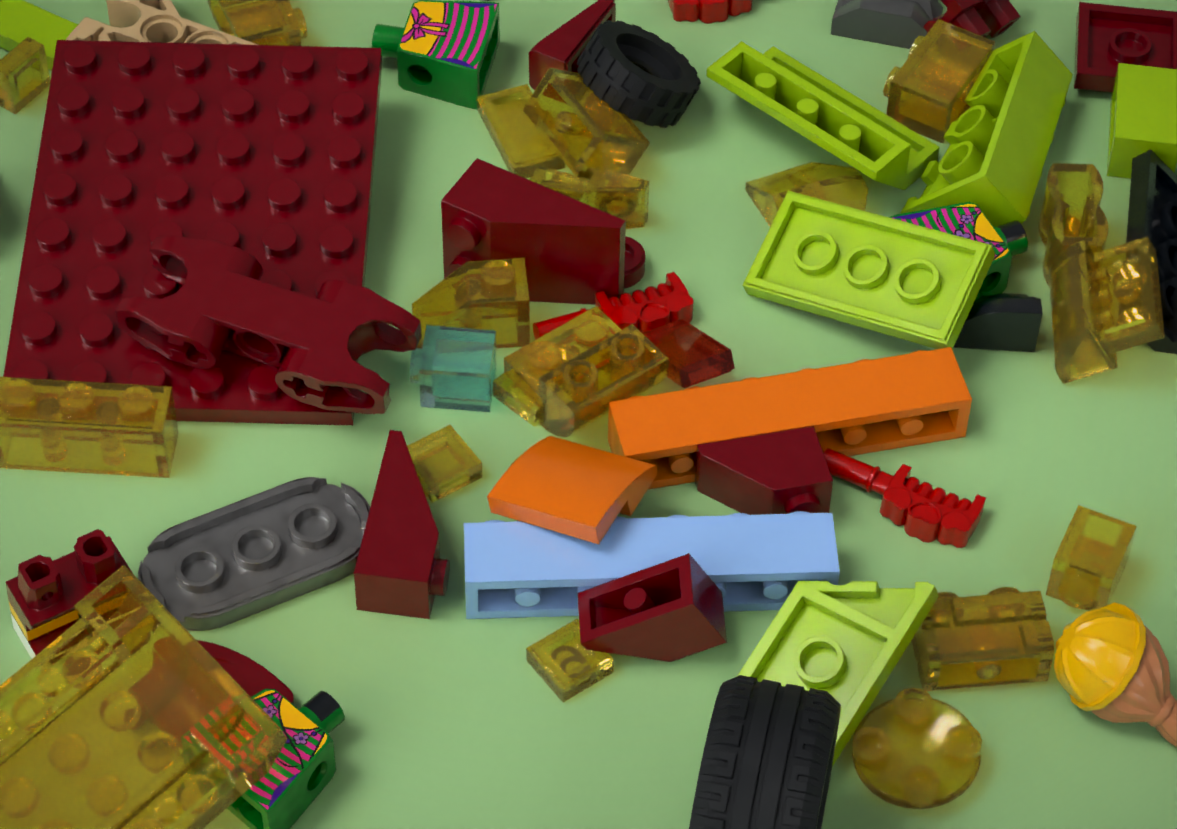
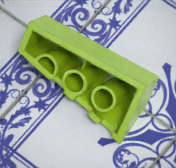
[900,31,1073,227]

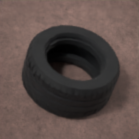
[689,675,841,829]

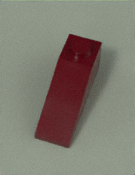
[354,430,450,619]

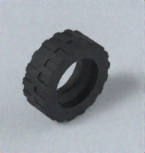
[577,20,701,128]

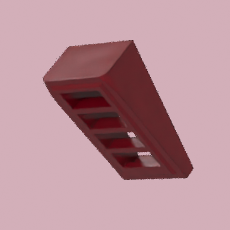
[529,0,616,101]

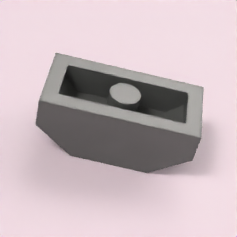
[831,0,943,53]

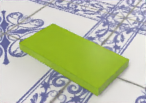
[742,190,996,350]

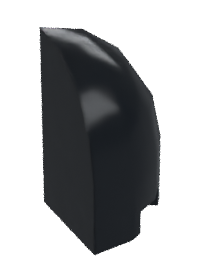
[953,293,1042,352]

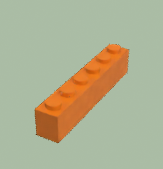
[608,347,972,490]

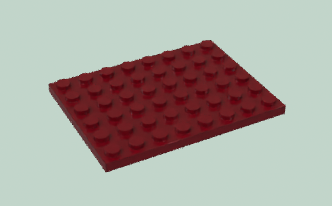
[0,40,382,426]

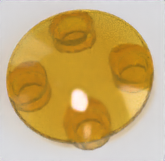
[852,687,982,809]

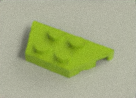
[737,581,939,767]

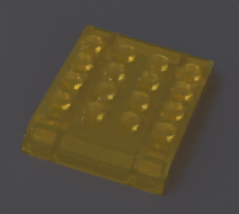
[0,565,287,829]

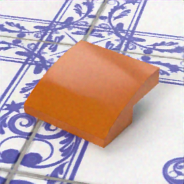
[487,436,658,544]

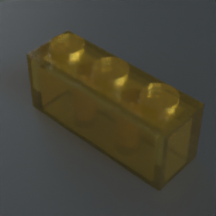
[0,377,179,478]

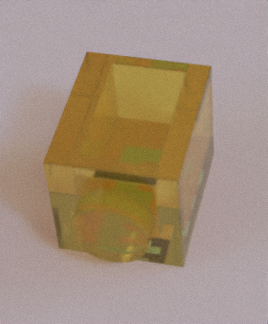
[1046,505,1137,611]

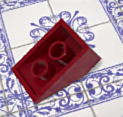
[441,158,626,305]

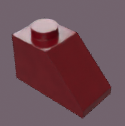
[695,426,833,515]
[578,553,727,662]

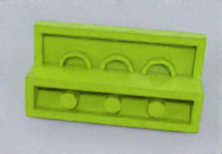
[706,41,940,190]

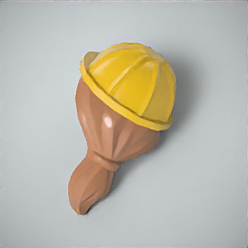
[1054,602,1177,746]

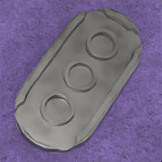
[138,477,370,631]

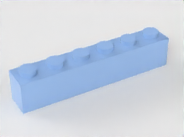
[464,511,840,619]

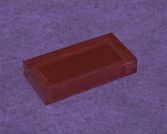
[631,319,735,388]

